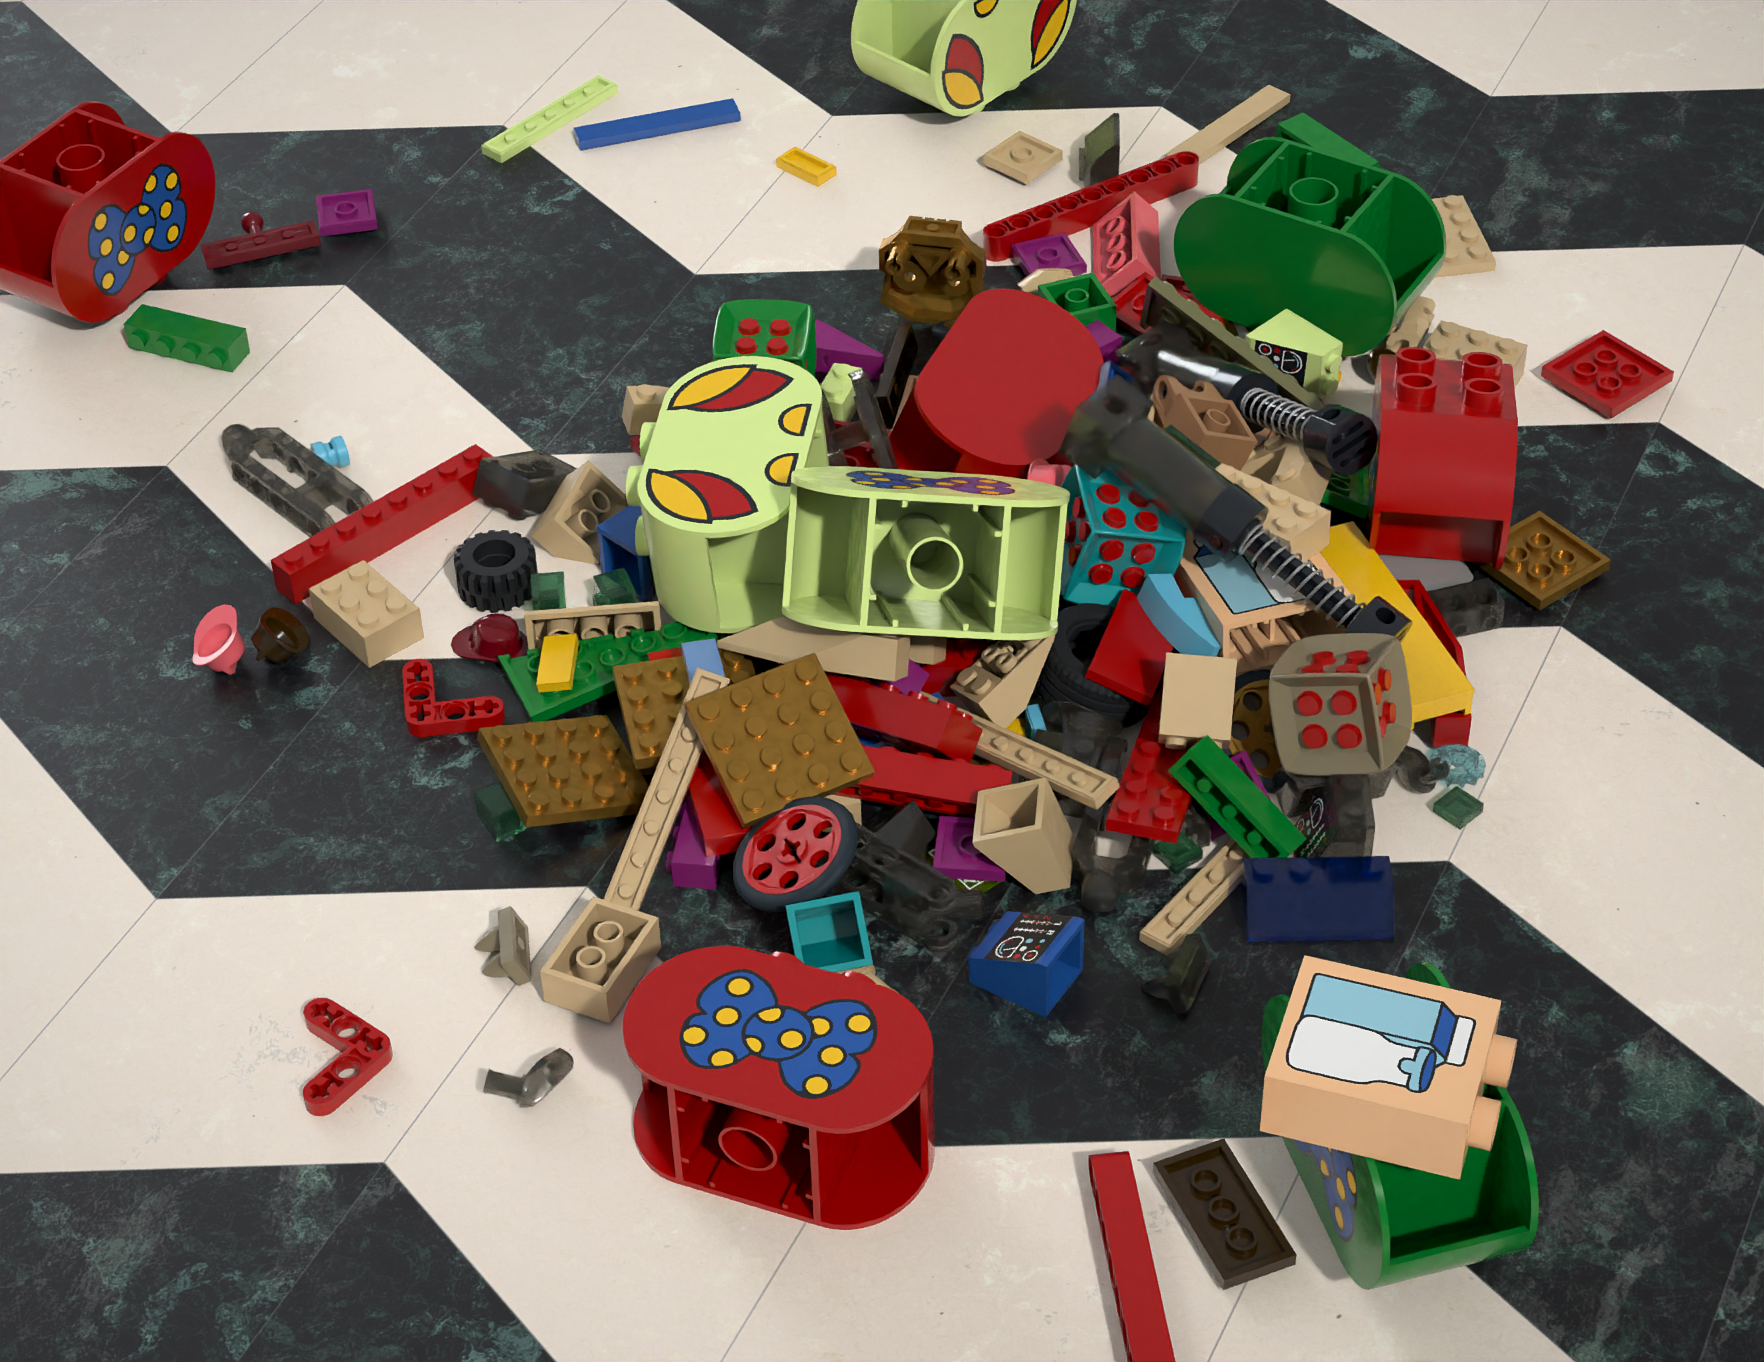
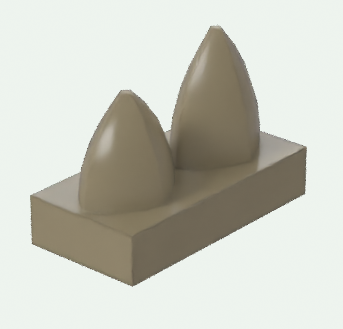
[474,906,531,986]

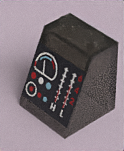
[1292,774,1375,887]

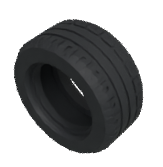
[1035,603,1164,731]

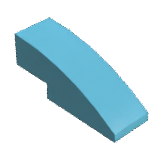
[1137,574,1221,657]

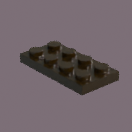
[1153,1139,1297,1290]

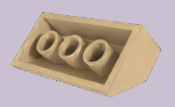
[524,601,662,651]

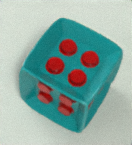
[1060,460,1186,608]

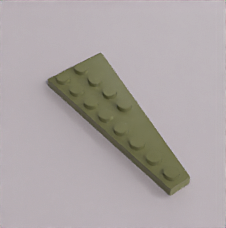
[1139,276,1326,414]

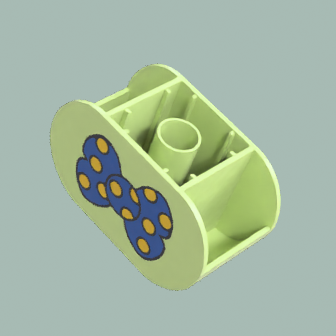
[782,466,1070,640]

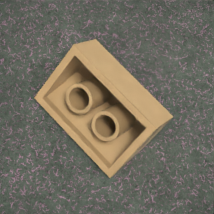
[531,460,629,565]

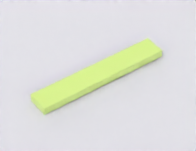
[481,75,618,163]

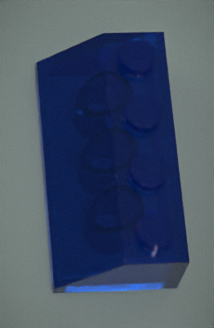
[1241,856,1395,942]

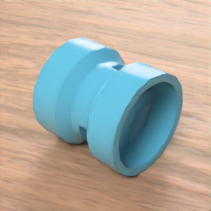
[310,435,350,474]

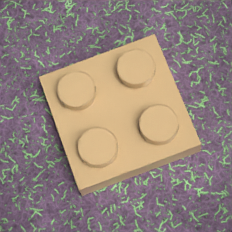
[984,131,1063,184]

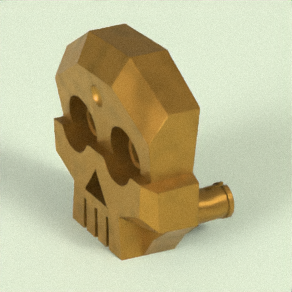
[879,216,987,324]

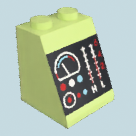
[1245,308,1343,400]

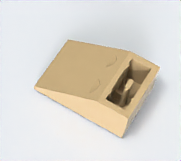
[950,635,1055,728]

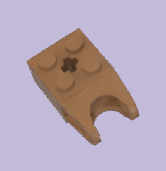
[1153,375,1258,471]

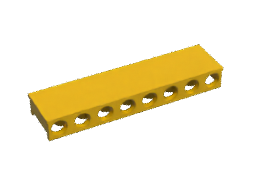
[1320,521,1475,730]

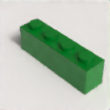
[1277,112,1379,167]
[123,304,250,373]
[1168,735,1307,875]

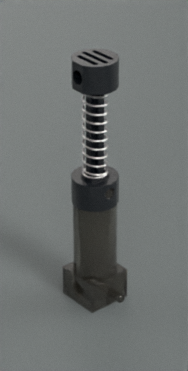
[1114,321,1378,475]
[1059,374,1412,643]

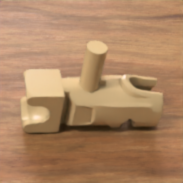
[1385,296,1436,353]

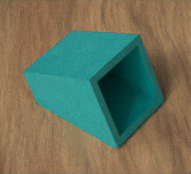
[785,891,873,973]

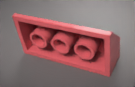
[1092,191,1161,297]

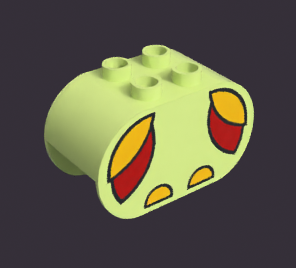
[851,0,1077,116]
[626,356,829,633]

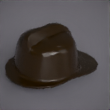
[251,607,310,664]

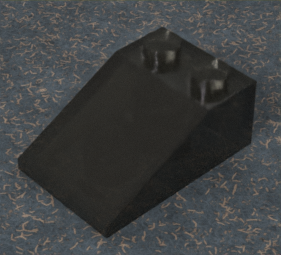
[472,449,577,520]

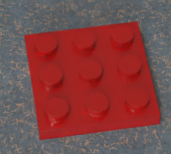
[1541,330,1674,419]

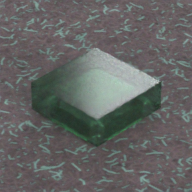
[1433,786,1484,830]
[1152,831,1203,874]

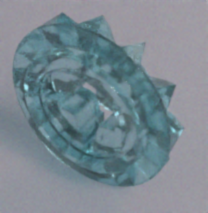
[1429,744,1486,789]

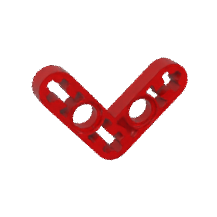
[402,659,506,737]
[302,998,393,1116]

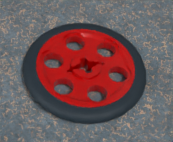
[733,796,858,912]

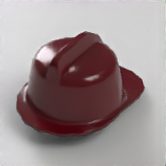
[451,613,529,663]

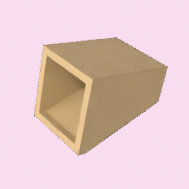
[1158,652,1237,750]
[972,777,1074,894]

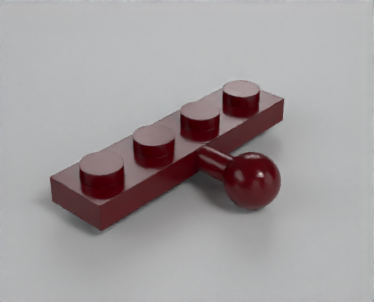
[200,212,321,270]

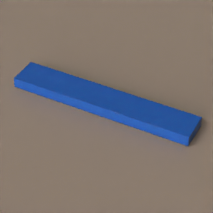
[574,98,741,150]

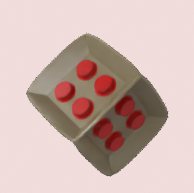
[1269,633,1412,776]

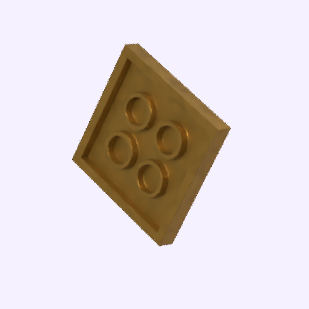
[1473,511,1611,610]

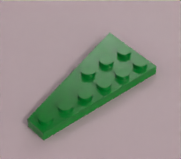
[498,621,718,722]

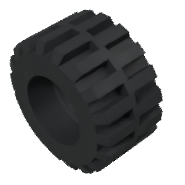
[454,530,539,613]

